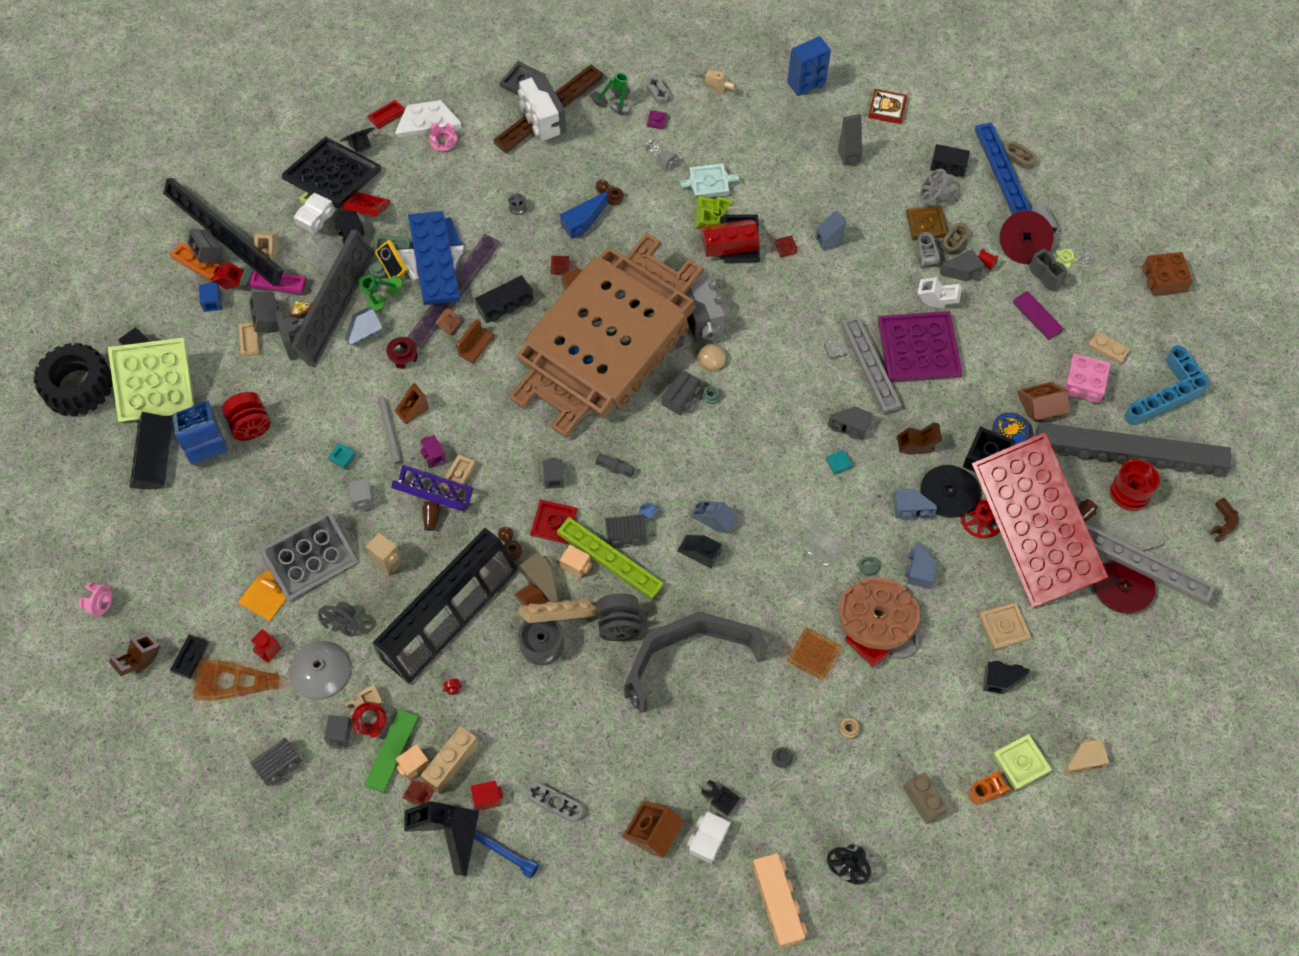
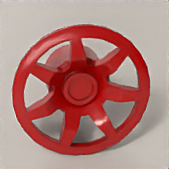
[961,500,1000,539]

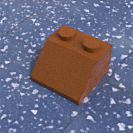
[1017,382,1070,422]
[622,801,685,858]

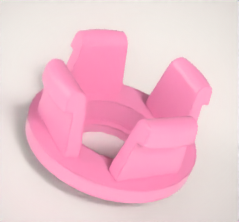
[429,122,457,151]
[79,582,112,617]

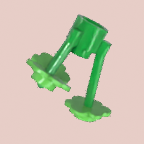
[359,275,403,313]

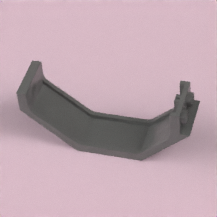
[624,611,768,713]

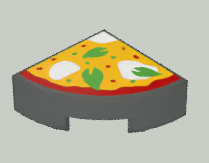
[291,301,312,319]

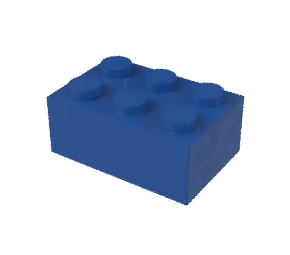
[787,36,831,96]

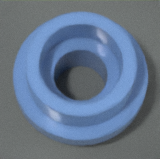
[639,502,658,519]

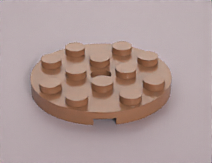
[839,578,920,650]

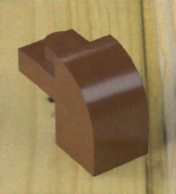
[897,422,942,455]
[109,632,160,676]

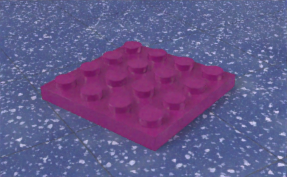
[877,311,963,382]

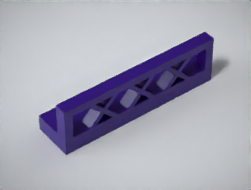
[391,465,474,511]

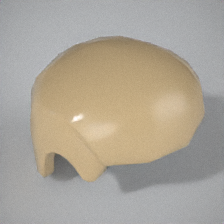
[696,344,726,371]

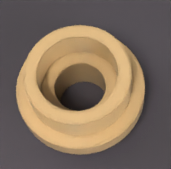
[839,718,860,739]

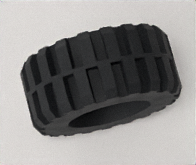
[34,343,113,416]

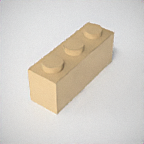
[421,726,479,794]

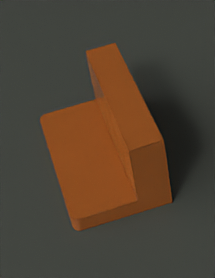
[456,319,494,364]

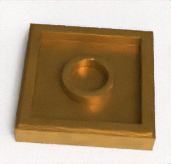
[906,206,947,240]

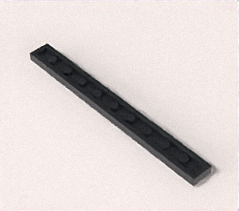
[163,178,284,286]

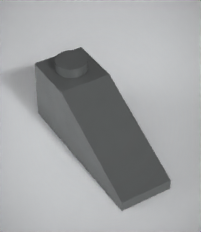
[838,114,862,166]

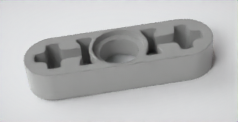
[526,782,583,822]

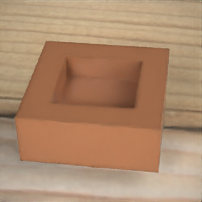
[436,308,461,335]

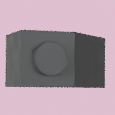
[940,249,984,281]

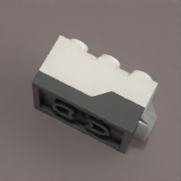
[518,73,566,142]

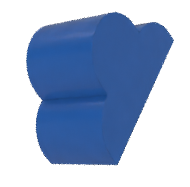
[173,400,228,465]

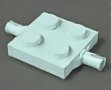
[679,163,739,199]

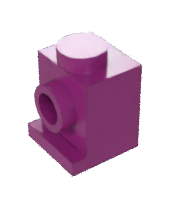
[420,435,446,469]

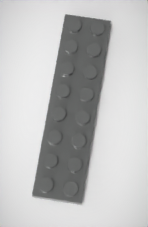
[290,230,375,368]

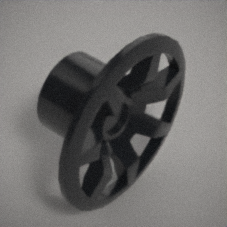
[340,127,376,153]
[827,844,871,885]

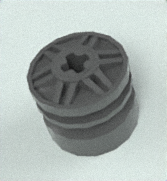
[597,593,641,641]

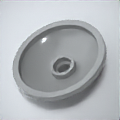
[289,641,351,700]

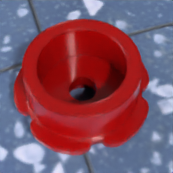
[443,678,462,695]

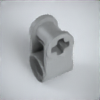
[916,232,939,268]

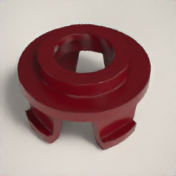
[386,337,418,369]

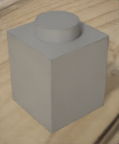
[348,478,374,511]

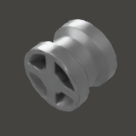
[508,193,526,215]

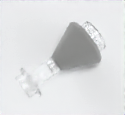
[645,139,680,171]

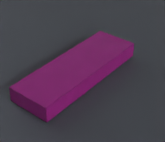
[1013,291,1063,340]

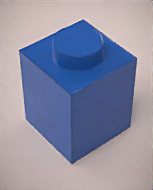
[199,283,222,312]

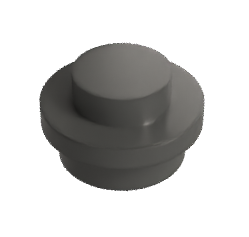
[772,747,793,768]

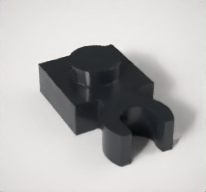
[701,780,740,816]

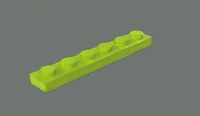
[557,517,664,601]

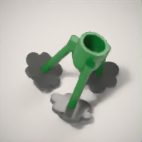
[590,73,630,114]

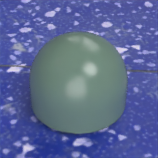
[858,557,879,576]

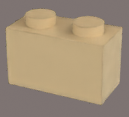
[366,533,402,575]

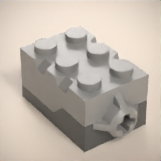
[685,271,727,342]

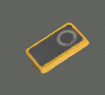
[375,240,407,279]

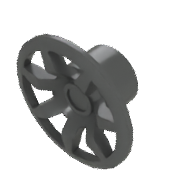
[318,602,358,637]

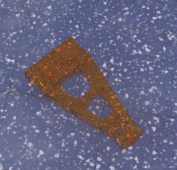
[193,660,279,701]

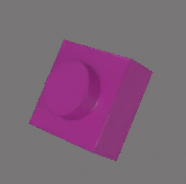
[647,110,667,130]

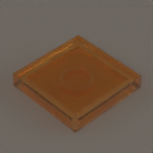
[787,627,841,681]

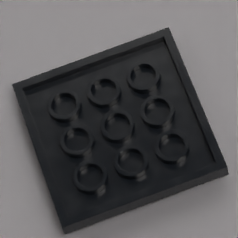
[282,136,381,209]

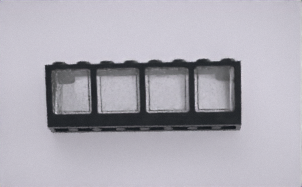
[372,528,518,684]

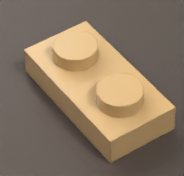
[1087,331,1130,365]
[441,454,476,496]

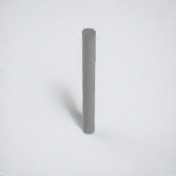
[379,397,402,465]

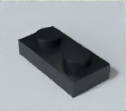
[170,634,209,679]

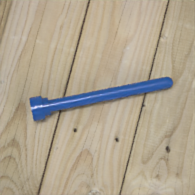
[474,830,539,879]

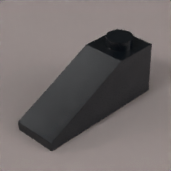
[443,806,479,876]

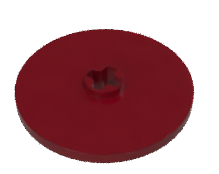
[999,211,1054,264]
[1094,561,1155,614]

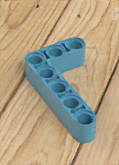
[1125,345,1209,425]

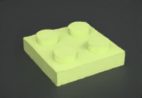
[992,734,1052,791]

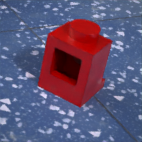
[251,629,281,663]

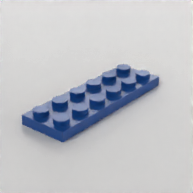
[408,211,460,305]

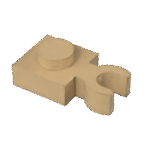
[345,684,384,717]

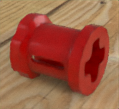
[978,248,999,270]

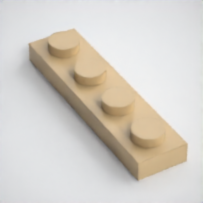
[518,599,597,623]

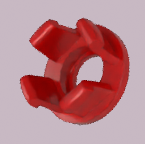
[352,702,387,738]

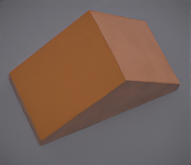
[395,383,429,424]
[514,583,547,606]

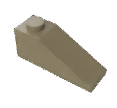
[519,552,559,603]

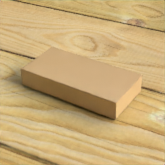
[238,322,260,358]

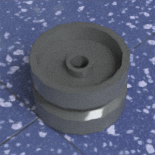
[518,620,564,666]

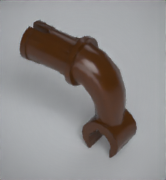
[1210,498,1239,542]

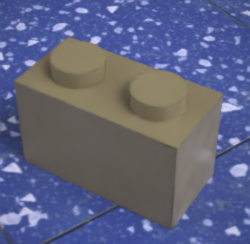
[904,772,948,824]

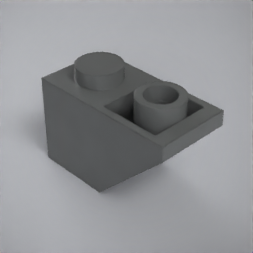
[828,407,873,440]

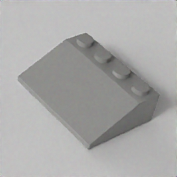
[257,511,358,601]

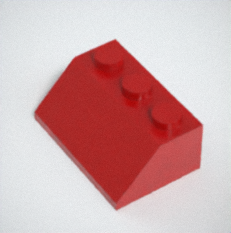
[700,219,759,257]

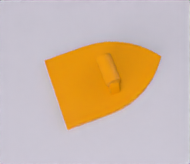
[237,570,286,622]

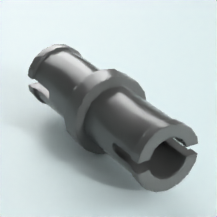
[595,453,635,478]

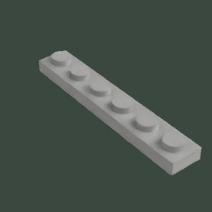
[841,316,902,414]

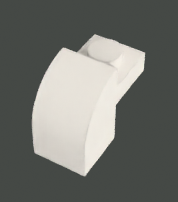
[917,277,962,309]

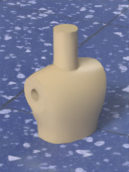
[705,70,736,93]

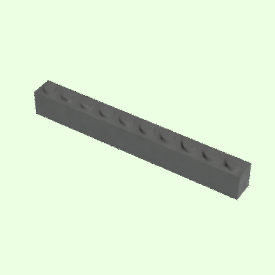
[1035,422,1231,477]

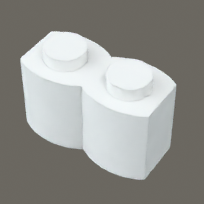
[294,193,334,234]
[687,811,731,864]

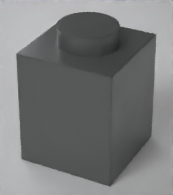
[543,458,564,489]
[324,715,352,749]

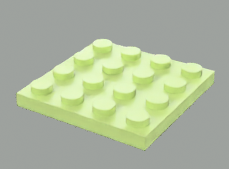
[108,338,195,422]

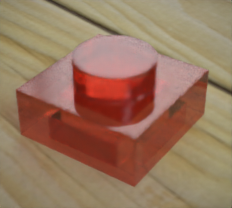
[775,235,798,258]
[550,256,570,275]

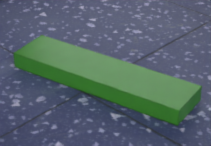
[364,709,419,794]

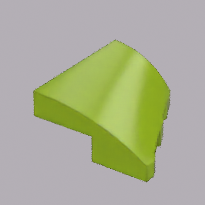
[695,195,732,229]

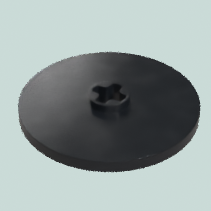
[920,465,979,518]

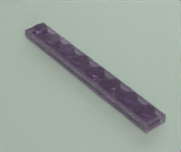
[407,234,500,349]

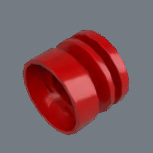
[222,392,271,441]
[1110,459,1160,511]

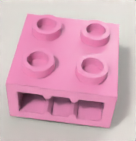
[1064,353,1111,403]

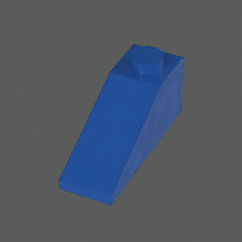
[560,192,608,239]

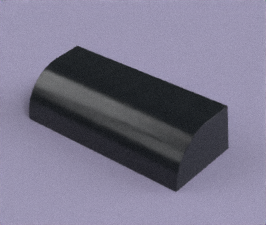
[129,412,173,490]

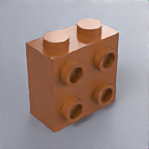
[1142,252,1193,296]

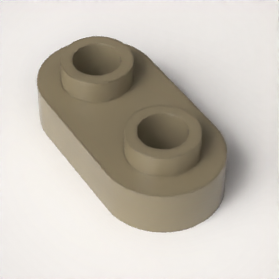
[1004,141,1036,168]
[941,223,969,254]

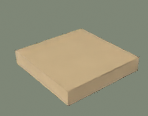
[978,602,1032,651]

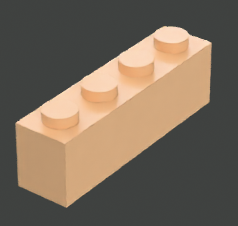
[752,853,807,949]

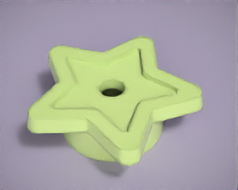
[1055,249,1078,268]

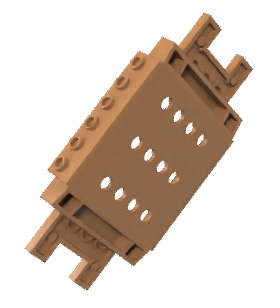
[508,232,704,438]

